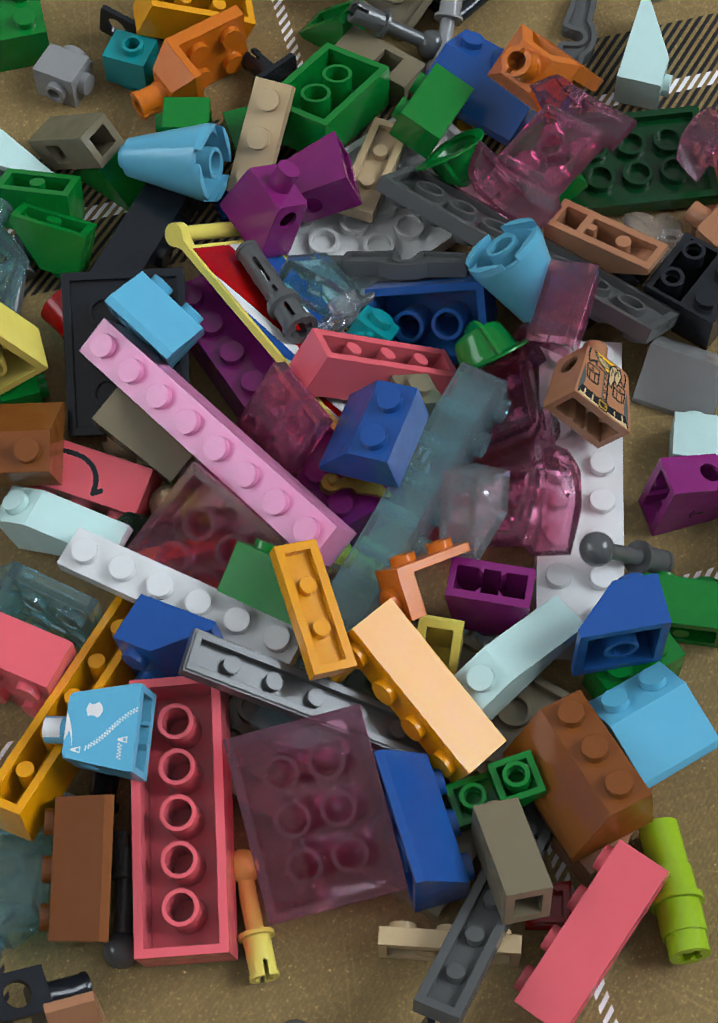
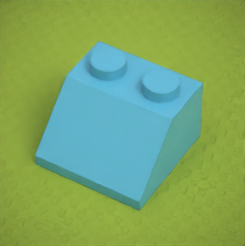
[105,271,205,368]
[589,661,718,788]

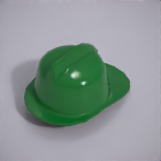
[415,128,487,188]
[455,320,529,378]

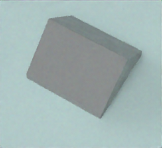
[632,335,718,416]

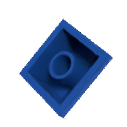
[318,380,429,489]
[571,572,672,676]
[113,594,224,680]

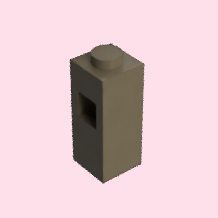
[335,25,426,107]
[28,112,125,170]
[91,387,199,486]
[471,797,553,925]

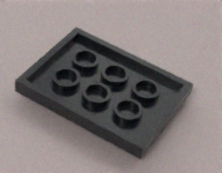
[61,267,190,438]

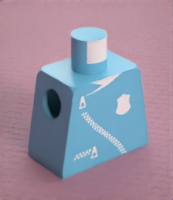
[42,683,157,782]

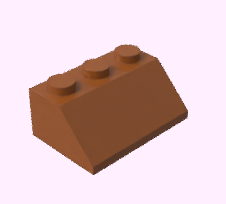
[0,402,65,487]
[503,689,653,863]
[39,794,115,943]

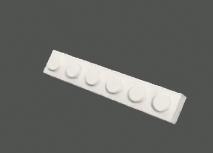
[57,527,301,666]

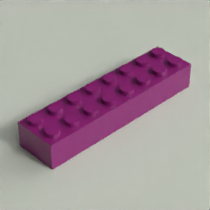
[185,275,406,547]

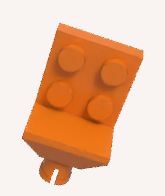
[130,5,247,121]
[487,24,604,119]

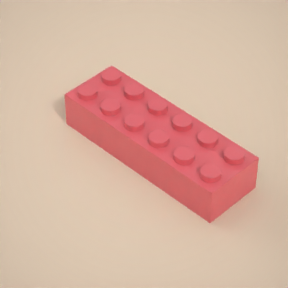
[129,676,238,967]

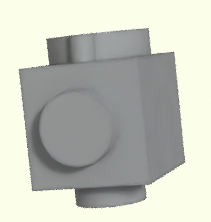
[32,43,95,108]

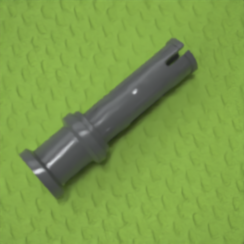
[235,240,318,344]

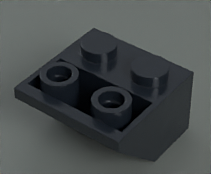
[643,232,718,350]

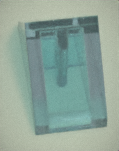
[272,252,360,324]

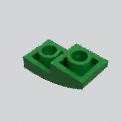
[446,750,547,833]

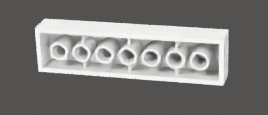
[533,340,624,660]

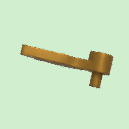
[319,473,391,501]

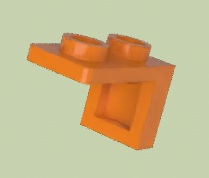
[375,537,471,621]

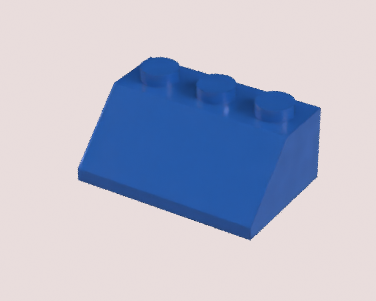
[426,29,546,146]
[365,275,497,364]
[374,749,475,913]

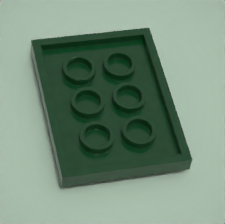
[549,105,718,216]

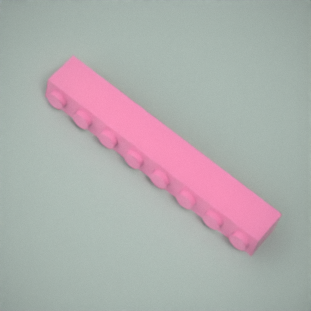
[79,318,357,567]

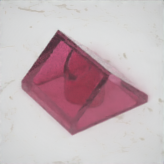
[526,260,600,357]

